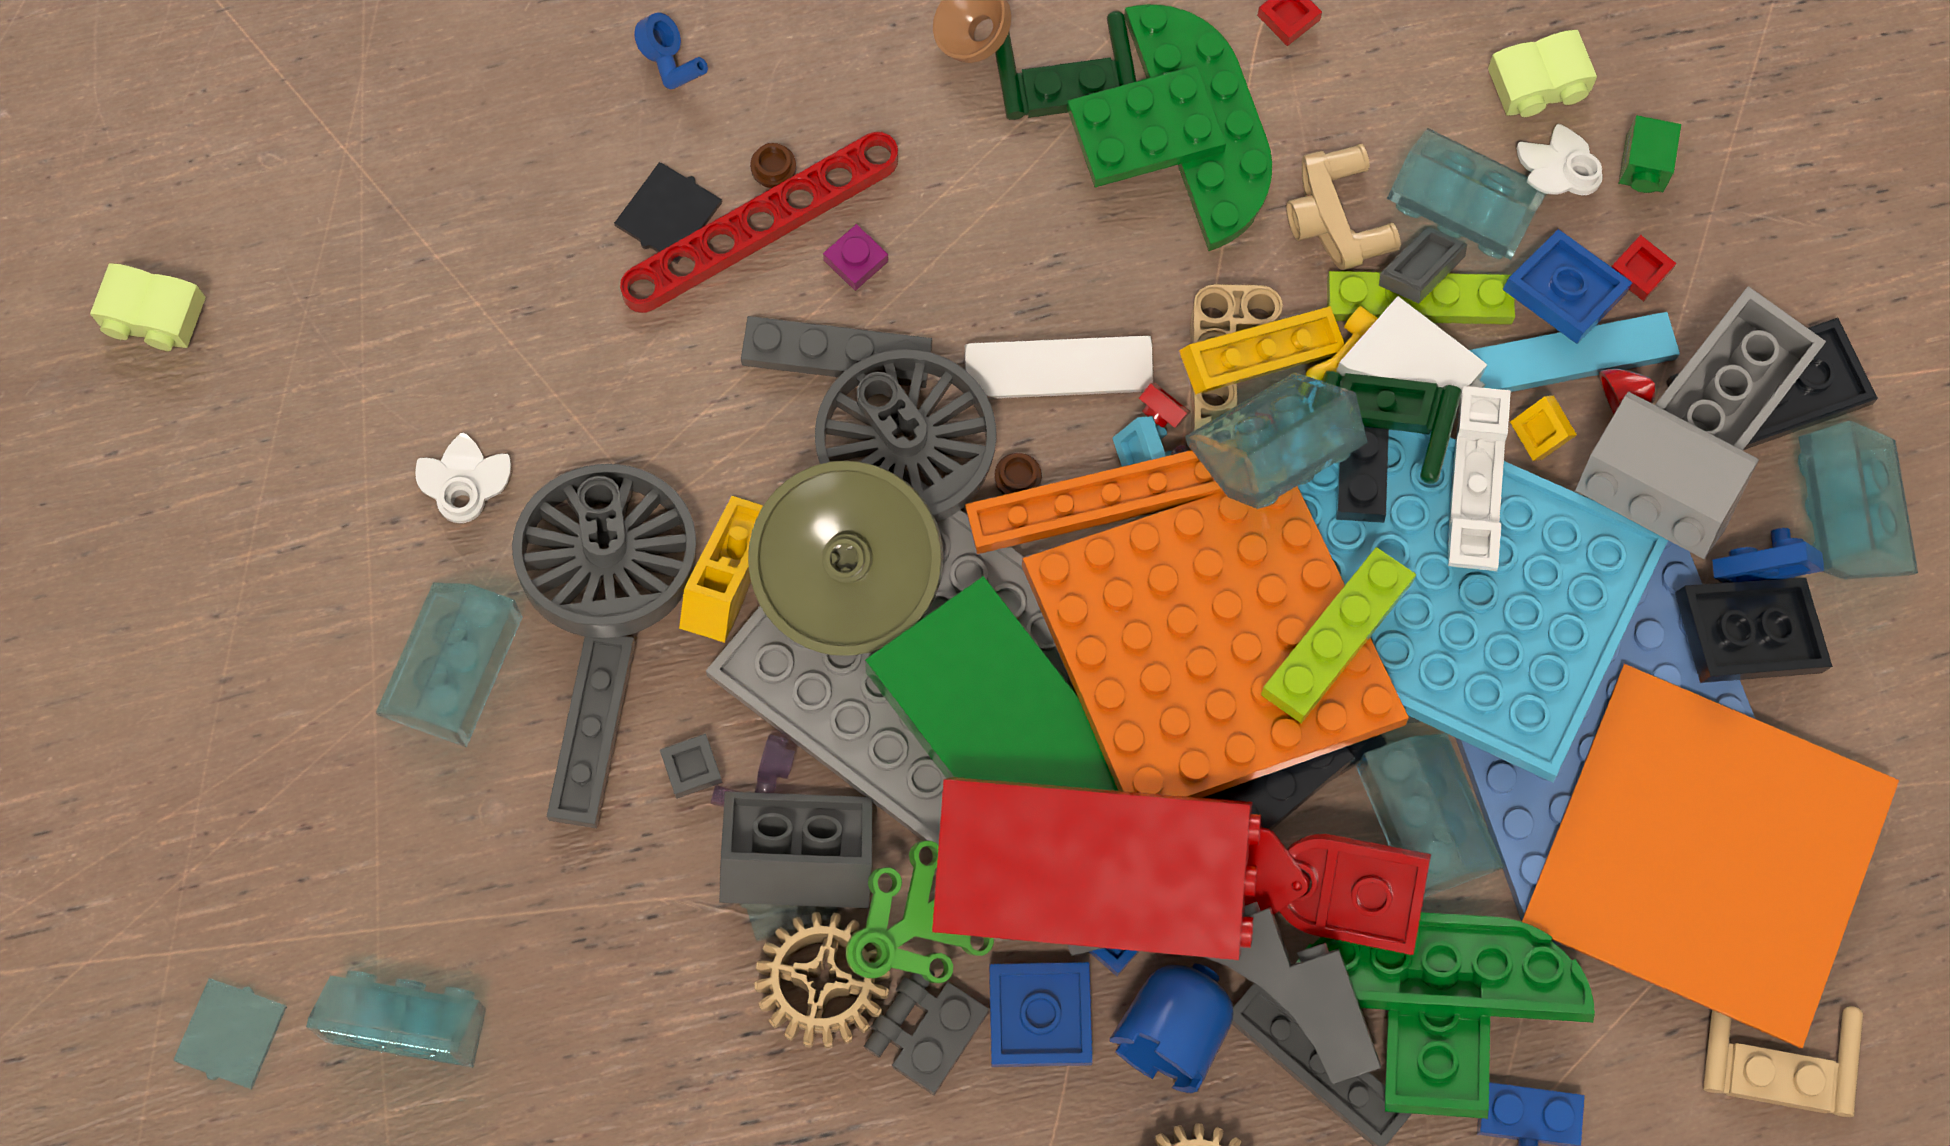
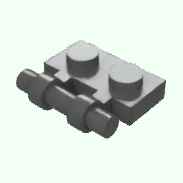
[863,969,990,1096]

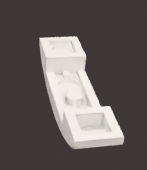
[1448,386,1511,571]

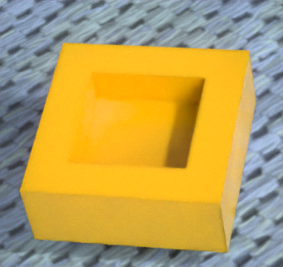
[1510,395,1577,461]

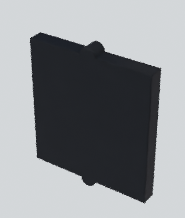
[614,162,722,264]

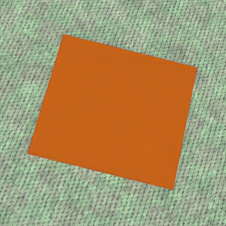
[1522,664,1899,1049]

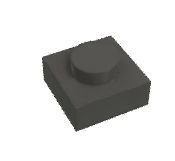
[660,734,723,799]

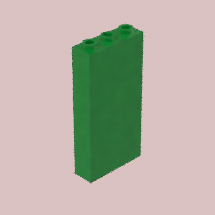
[865,576,1118,791]

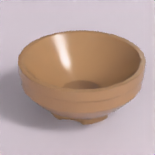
[933,0,1011,63]

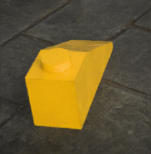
[679,496,763,643]

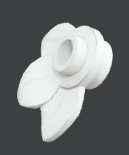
[1516,124,1602,195]
[415,433,511,523]

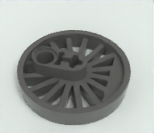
[815,349,996,522]
[512,464,696,638]

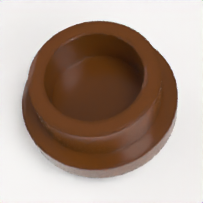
[750,143,796,188]
[994,453,1042,495]

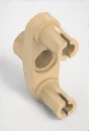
[1286,144,1401,270]

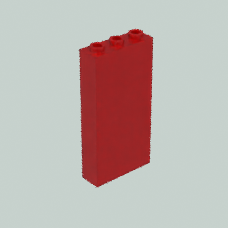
[932,777,1261,960]

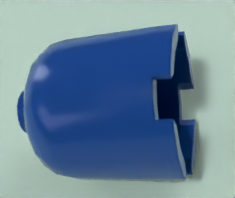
[1110,963,1233,1093]

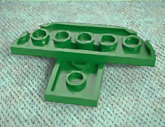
[1067,4,1272,251]
[1296,912,1595,1119]

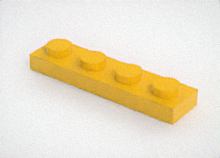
[1179,306,1345,395]

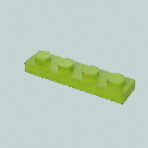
[1327,271,1515,324]
[1261,547,1417,724]

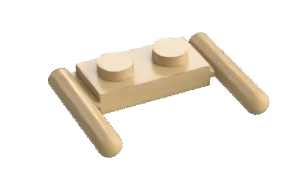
[1703,1006,1863,1117]

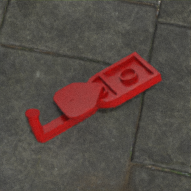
[1245,827,1432,955]

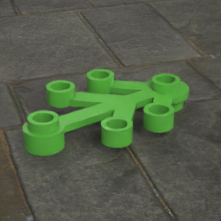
[846,841,994,983]

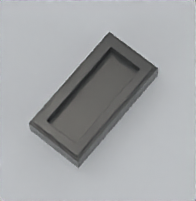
[1379,226,1467,303]

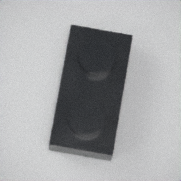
[1336,426,1389,523]

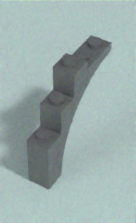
[1068,902,1381,1084]

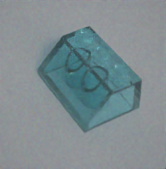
[1387,128,1547,260]
[1185,372,1368,509]
[1798,420,1918,579]
[376,583,523,747]
[1356,733,1504,898]
[306,970,486,1068]

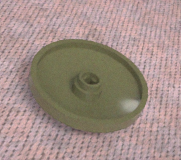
[748,461,943,656]

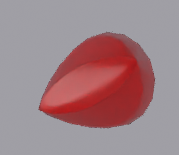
[1599,369,1655,414]

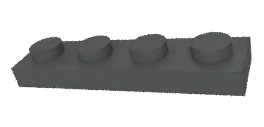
[741,316,932,388]
[546,636,635,829]
[1232,983,1412,1146]

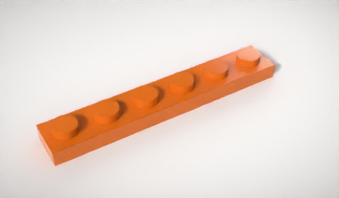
[965,438,1257,554]

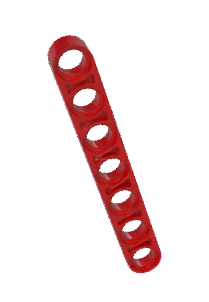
[620,132,898,313]

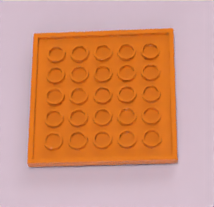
[1022,469,1409,798]

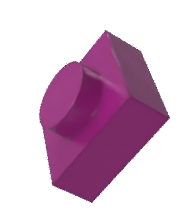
[823,224,888,291]

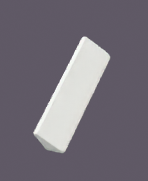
[964,336,1153,399]

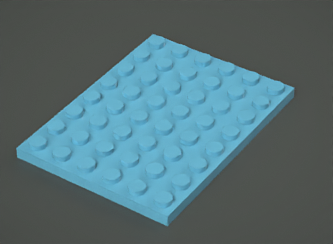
[1269,380,1668,783]

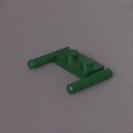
[995,11,1137,120]
[1301,371,1462,484]

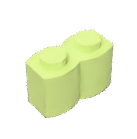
[1488,30,1597,117]
[90,263,206,351]

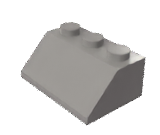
[1575,392,1759,559]

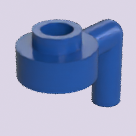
[634,12,708,89]

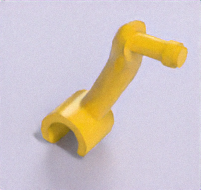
[1301,306,1378,394]

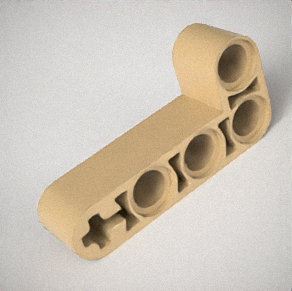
[1190,284,1283,450]

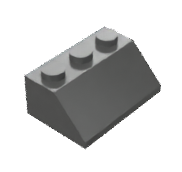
[719,791,872,908]

